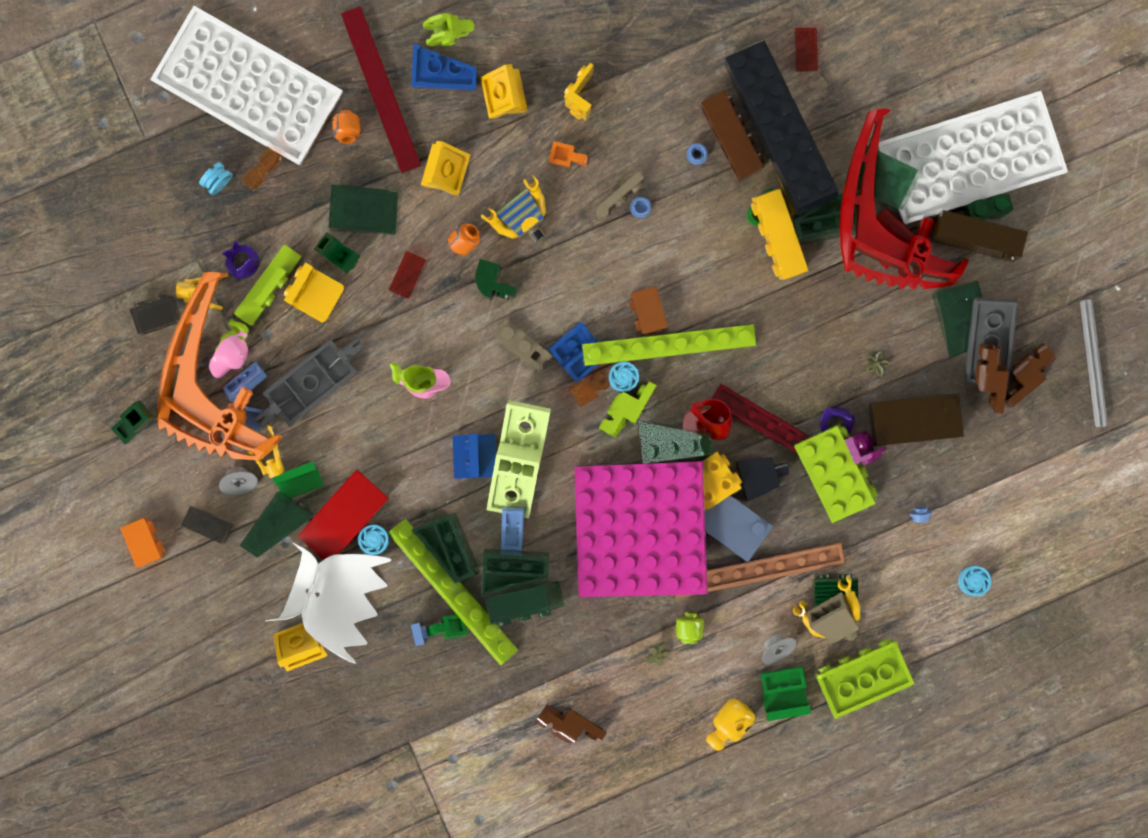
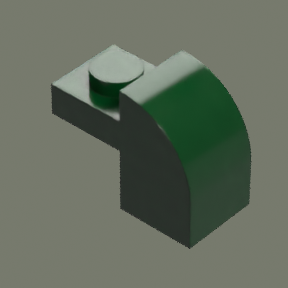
[314,232,360,274]
[475,259,517,300]
[111,401,155,445]

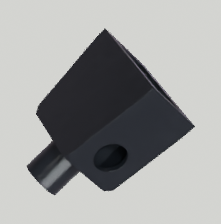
[735,457,789,501]

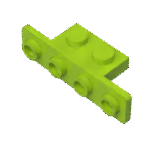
[234,245,302,326]

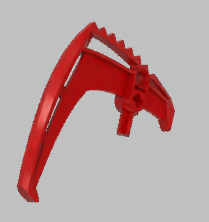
[839,108,969,290]

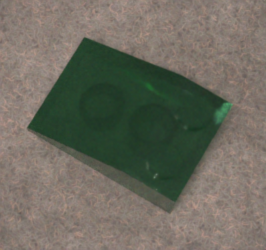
[844,146,922,210]
[328,185,398,235]
[932,281,983,357]

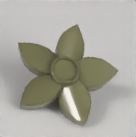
[865,351,890,377]
[646,641,670,666]

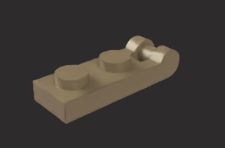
[596,171,644,221]
[493,319,553,373]

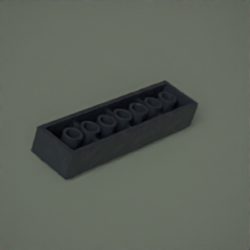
[725,40,839,216]

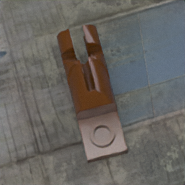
[975,343,1009,413]
[1005,343,1056,408]
[535,705,607,743]

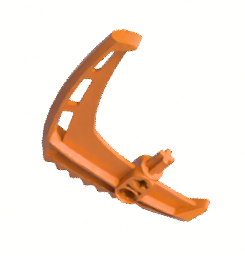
[157,272,282,460]

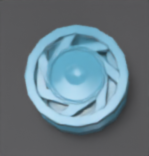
[199,162,233,196]
[609,362,639,393]
[358,525,390,555]
[958,566,991,596]

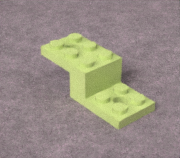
[486,400,551,519]

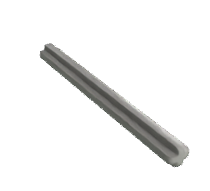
[1080,299,1108,427]

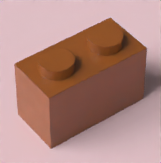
[628,286,668,336]

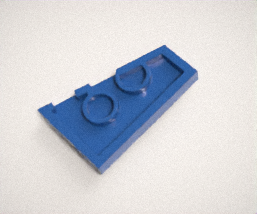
[411,44,477,91]

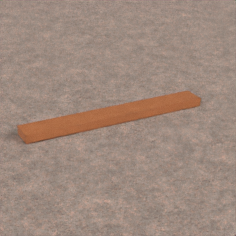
[675,542,846,599]

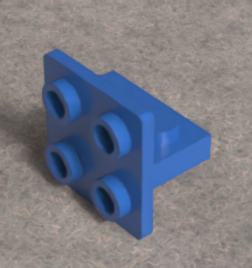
[452,434,497,479]

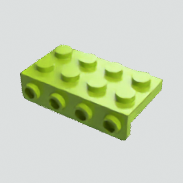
[794,423,878,523]
[815,638,915,719]

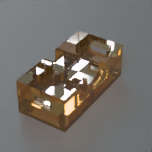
[240,146,282,192]

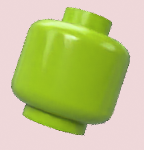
[676,611,704,644]

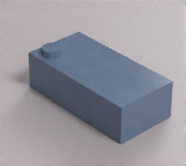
[705,496,773,562]

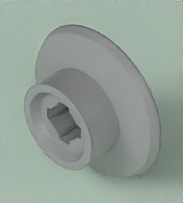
[219,467,258,495]
[762,634,797,664]

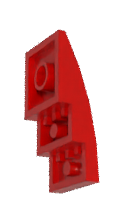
[297,469,389,560]

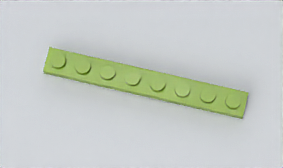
[582,324,756,366]
[388,518,518,665]

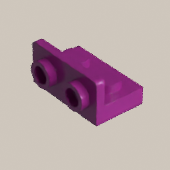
[845,431,887,465]

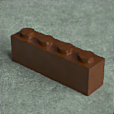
[700,91,765,182]

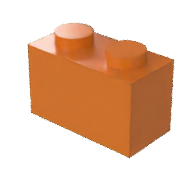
[120,518,165,568]

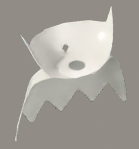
[265,543,391,664]

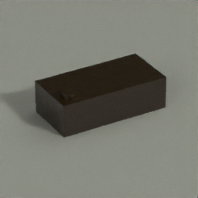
[930,210,1028,262]
[869,393,964,447]

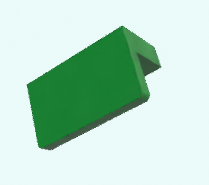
[272,461,324,501]
[762,688,811,721]

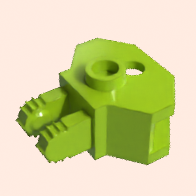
[423,13,475,47]

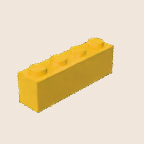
[751,189,808,280]

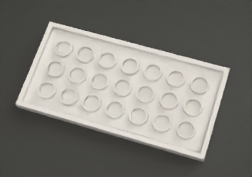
[150,6,343,166]
[878,91,1068,225]

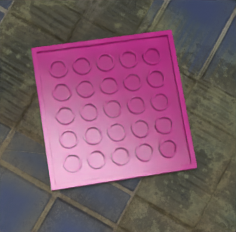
[574,462,708,597]

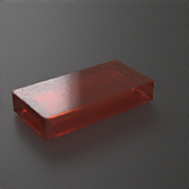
[795,27,818,72]
[389,251,426,299]

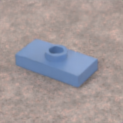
[222,362,267,403]
[501,506,524,551]

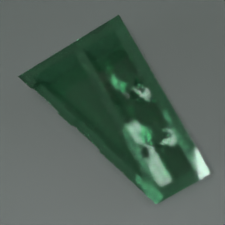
[793,193,858,245]
[637,420,713,464]
[240,491,315,558]
[411,513,480,583]
[481,549,549,597]
[485,581,565,626]

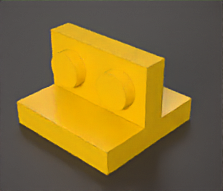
[480,64,528,119]
[421,141,470,196]
[273,623,327,671]

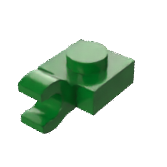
[426,614,468,640]

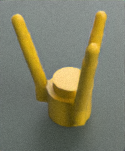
[176,273,229,310]
[247,425,286,478]

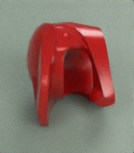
[682,399,732,440]

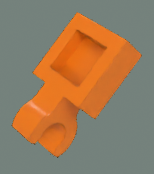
[548,141,588,168]

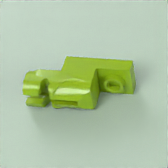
[598,381,657,438]

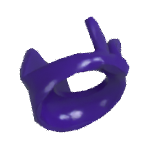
[222,241,259,278]
[820,407,855,433]

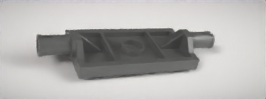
[254,337,365,429]

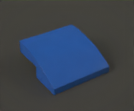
[547,321,599,383]

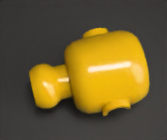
[706,698,756,751]

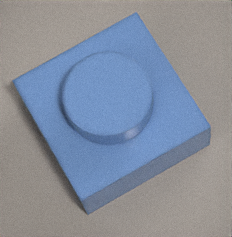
[244,407,264,432]
[411,622,428,646]

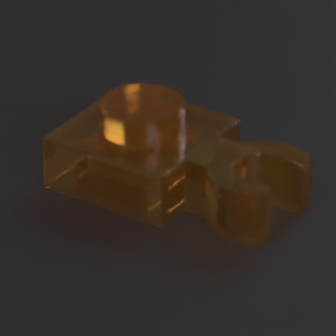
[569,372,610,407]

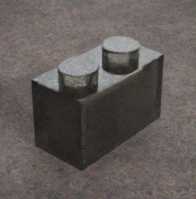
[129,294,181,336]
[181,506,234,543]

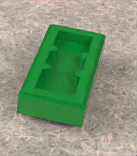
[759,666,807,695]

